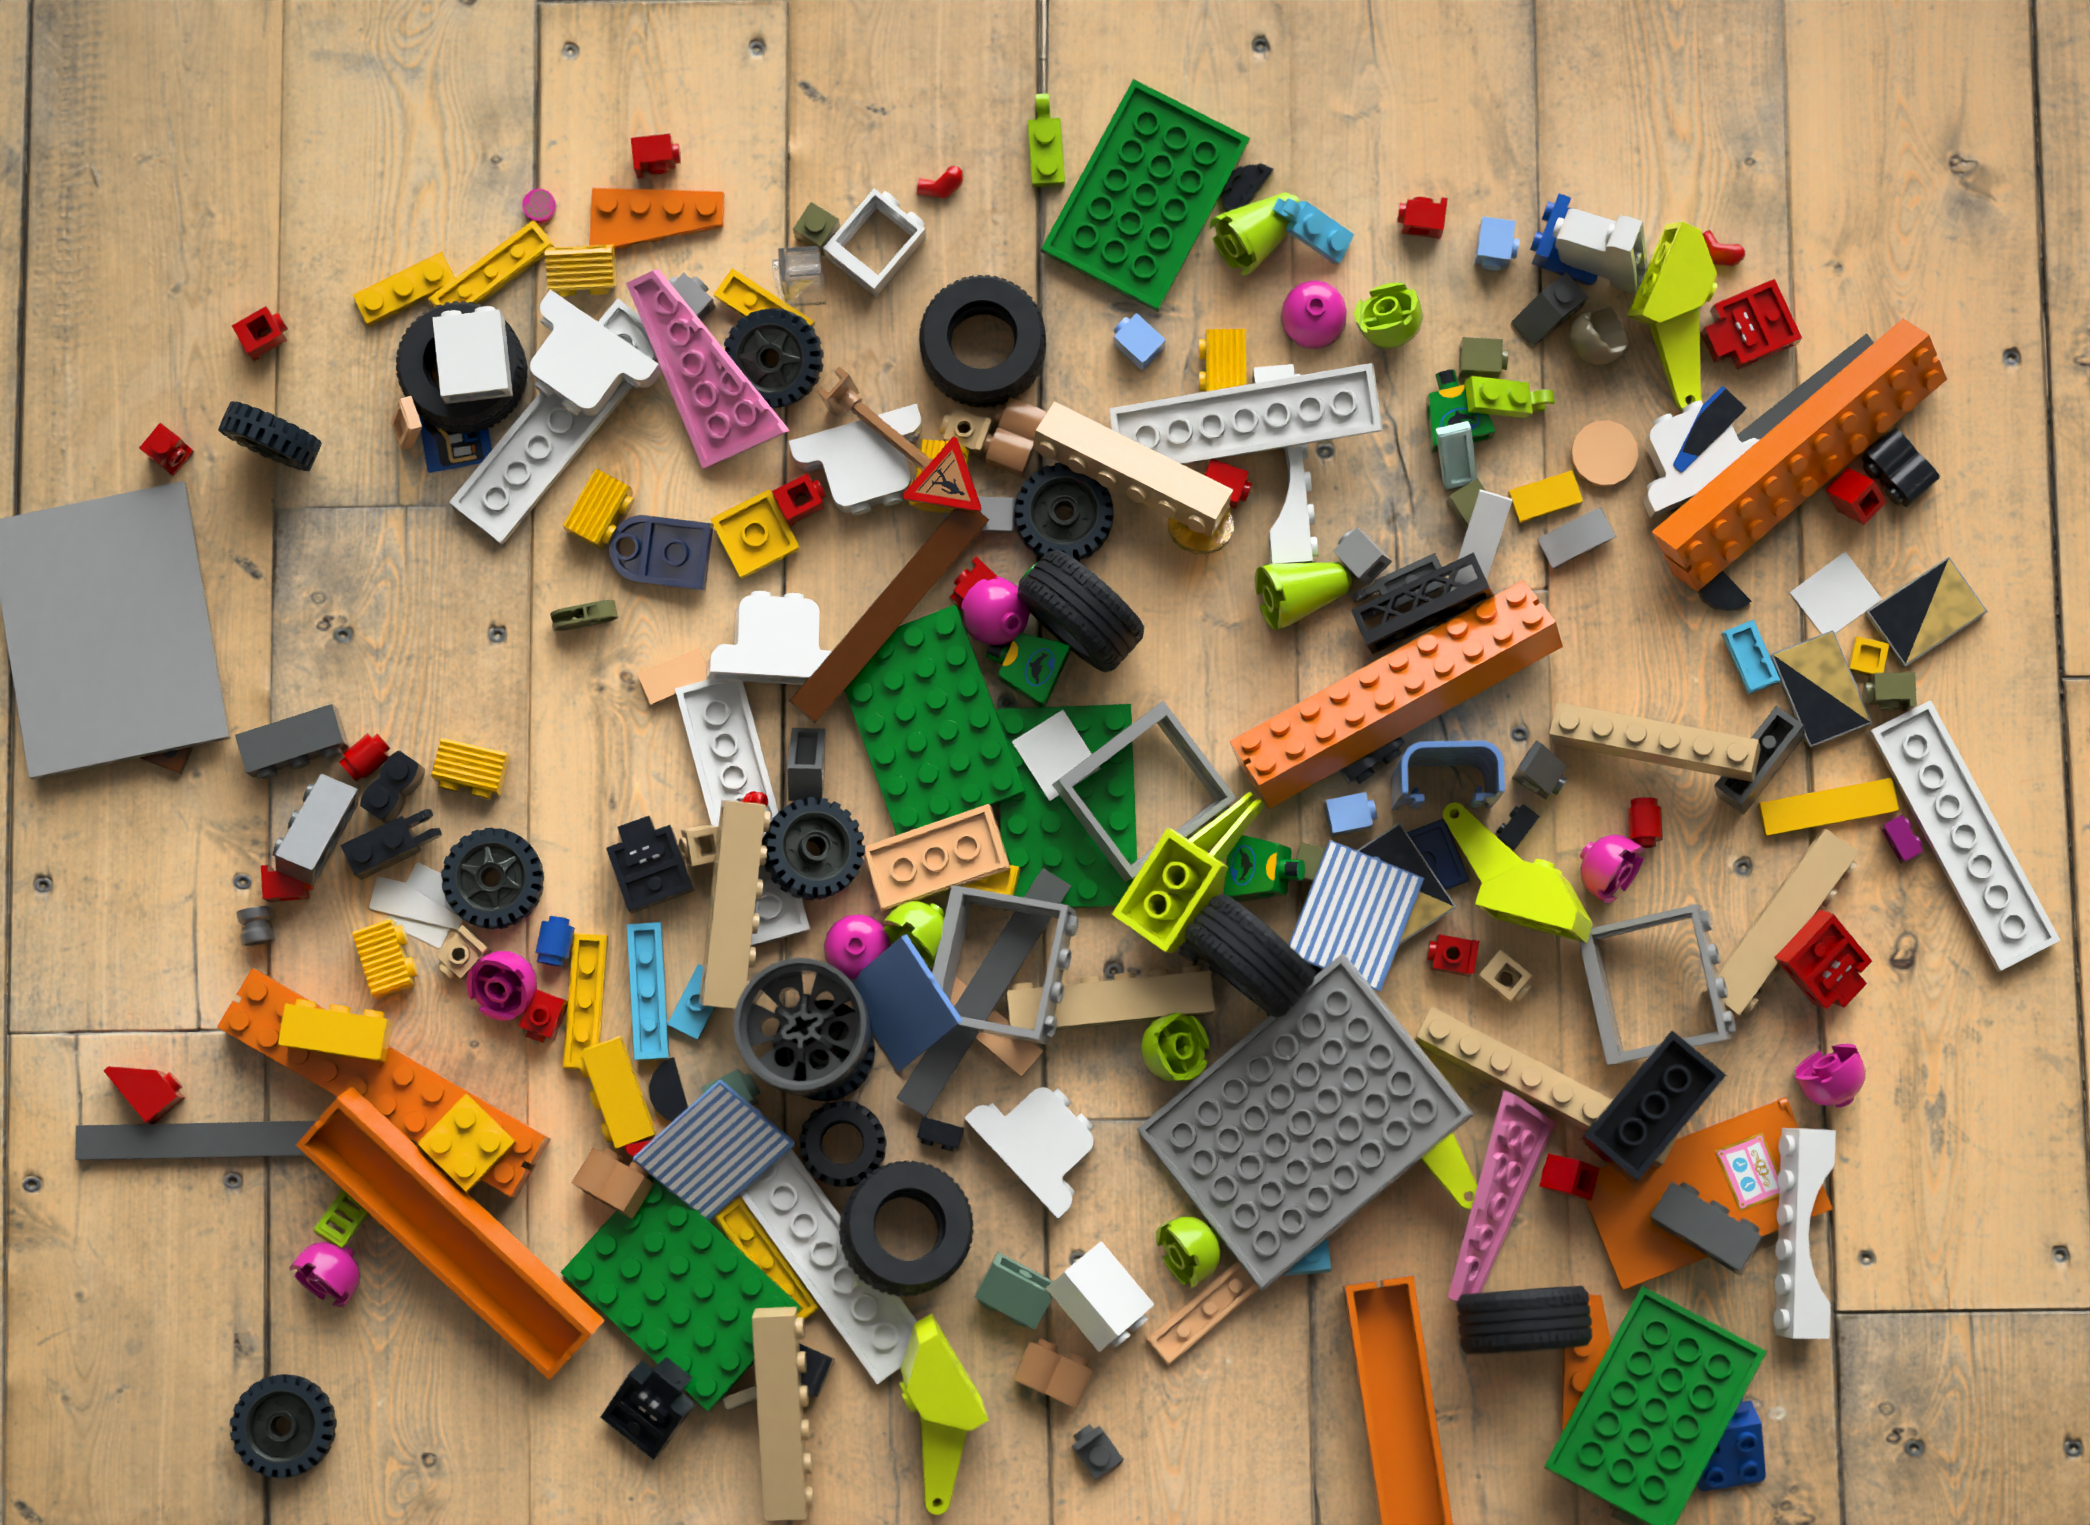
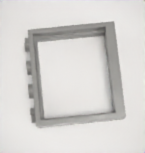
[1052,701,1237,882]
[932,885,1079,1045]
[1579,904,1736,1065]

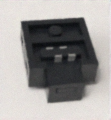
[606,815,695,914]
[600,1357,696,1460]

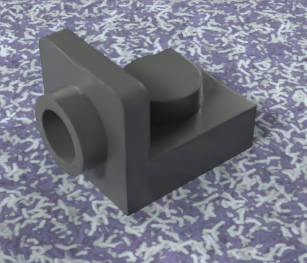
[1072,1424,1124,1480]

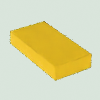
[1508,470,1583,524]

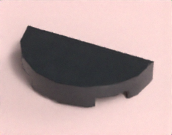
[1222,163,1274,212]
[1697,571,1752,611]
[649,1057,689,1121]

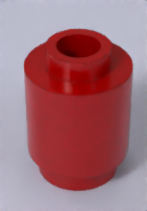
[339,733,391,782]
[1627,797,1663,848]

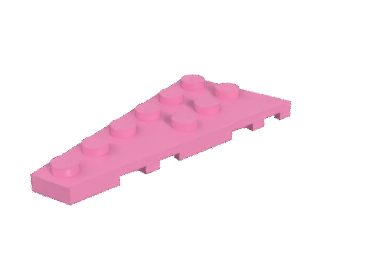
[626,269,790,469]
[1448,1090,1556,1302]

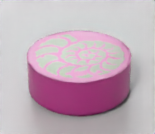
[522,189,557,224]

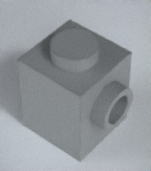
[669,272,716,322]
[1333,527,1393,585]

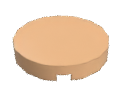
[1571,420,1638,487]

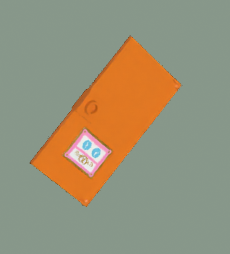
[1585,1097,1833,1290]

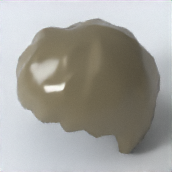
[1569,307,1629,366]

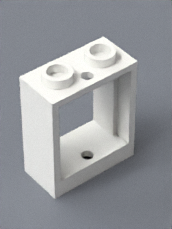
[823,188,926,297]

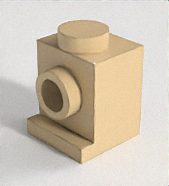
[939,408,992,457]
[679,825,718,866]
[436,925,492,981]
[1476,949,1532,1003]

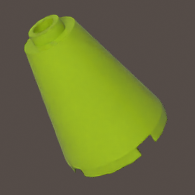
[1210,192,1300,275]
[1255,562,1352,630]

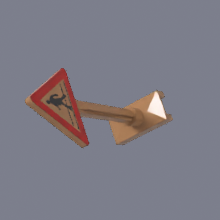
[817,367,982,512]

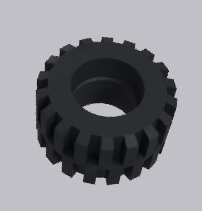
[799,1100,886,1187]

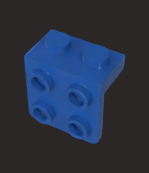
[1530,193,1598,285]
[1697,1400,1766,1491]

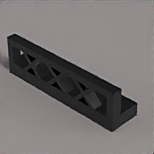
[1351,552,1494,654]

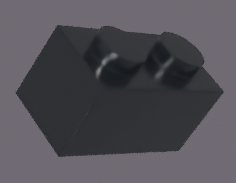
[1496,804,1540,851]
[917,1117,964,1152]

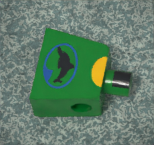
[1426,369,1496,453]
[986,633,1070,707]
[1223,835,1305,902]

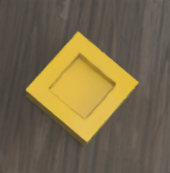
[1848,636,1889,676]

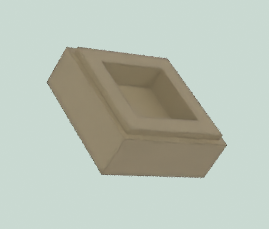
[723,1386,757,1411]

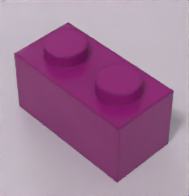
[1879,815,1923,864]

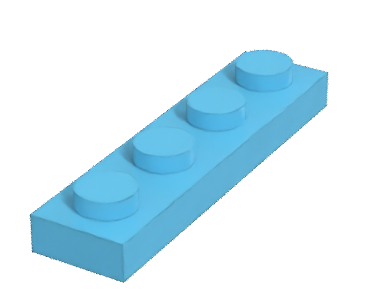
[627,922,670,1061]

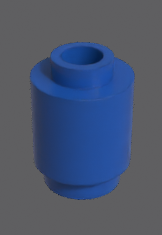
[535,916,575,967]

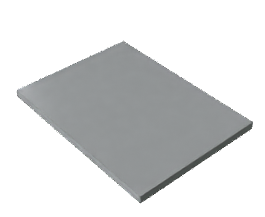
[0,481,231,780]
[1137,954,1474,1291]

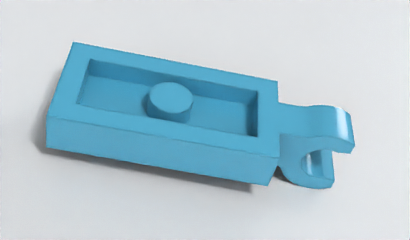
[1273,198,1354,263]

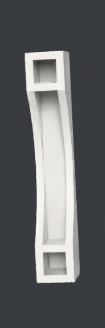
[1252,364,1318,564]
[1773,1128,1836,1339]

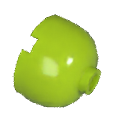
[1354,282,1423,348]
[883,901,945,968]
[1141,1012,1209,1081]
[1156,1217,1220,1287]

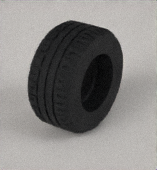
[919,275,1046,408]
[396,301,528,434]
[1018,550,1144,672]
[1185,894,1315,1018]
[839,1160,974,1297]
[1456,1286,1593,1354]

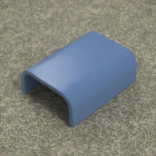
[1391,740,1505,810]

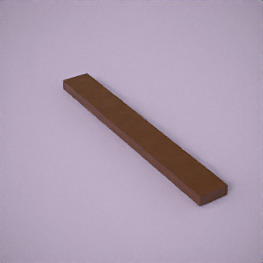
[789,508,989,723]

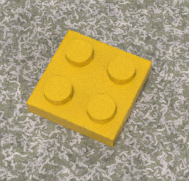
[710,489,801,579]
[417,1094,516,1192]

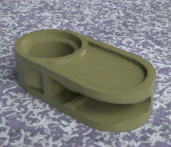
[550,600,618,631]

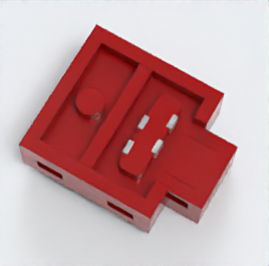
[1700,278,1802,370]
[1774,909,1872,1009]

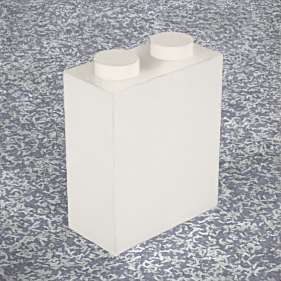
[432,306,513,404]
[1046,1241,1155,1352]

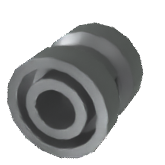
[236,906,276,946]

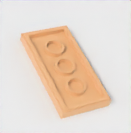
[864,804,1011,913]

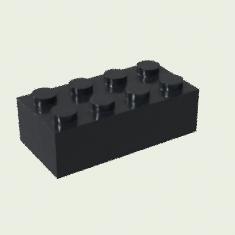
[1579,1030,1726,1185]

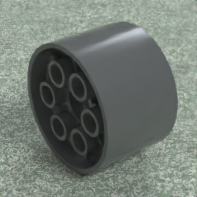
[734,958,871,1096]

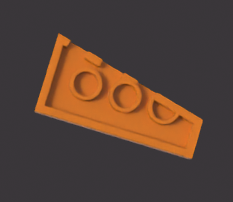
[589,188,725,249]
[1561,1294,1611,1432]

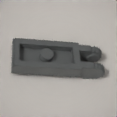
[1351,553,1448,621]

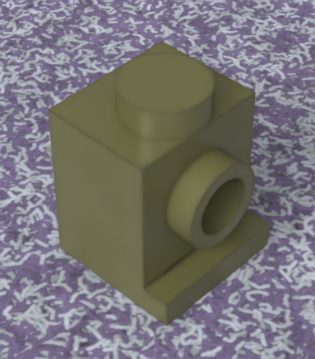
[1863,672,1917,711]

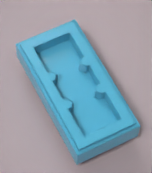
[1721,619,1781,695]
[667,964,715,1040]

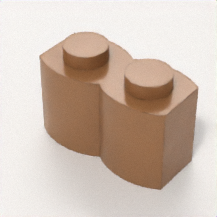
[982,397,1047,477]
[571,1147,654,1219]
[1013,1338,1093,1408]

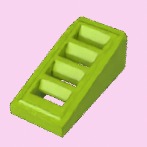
[313,1189,370,1249]

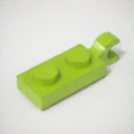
[1028,94,1065,187]
[1465,376,1555,418]

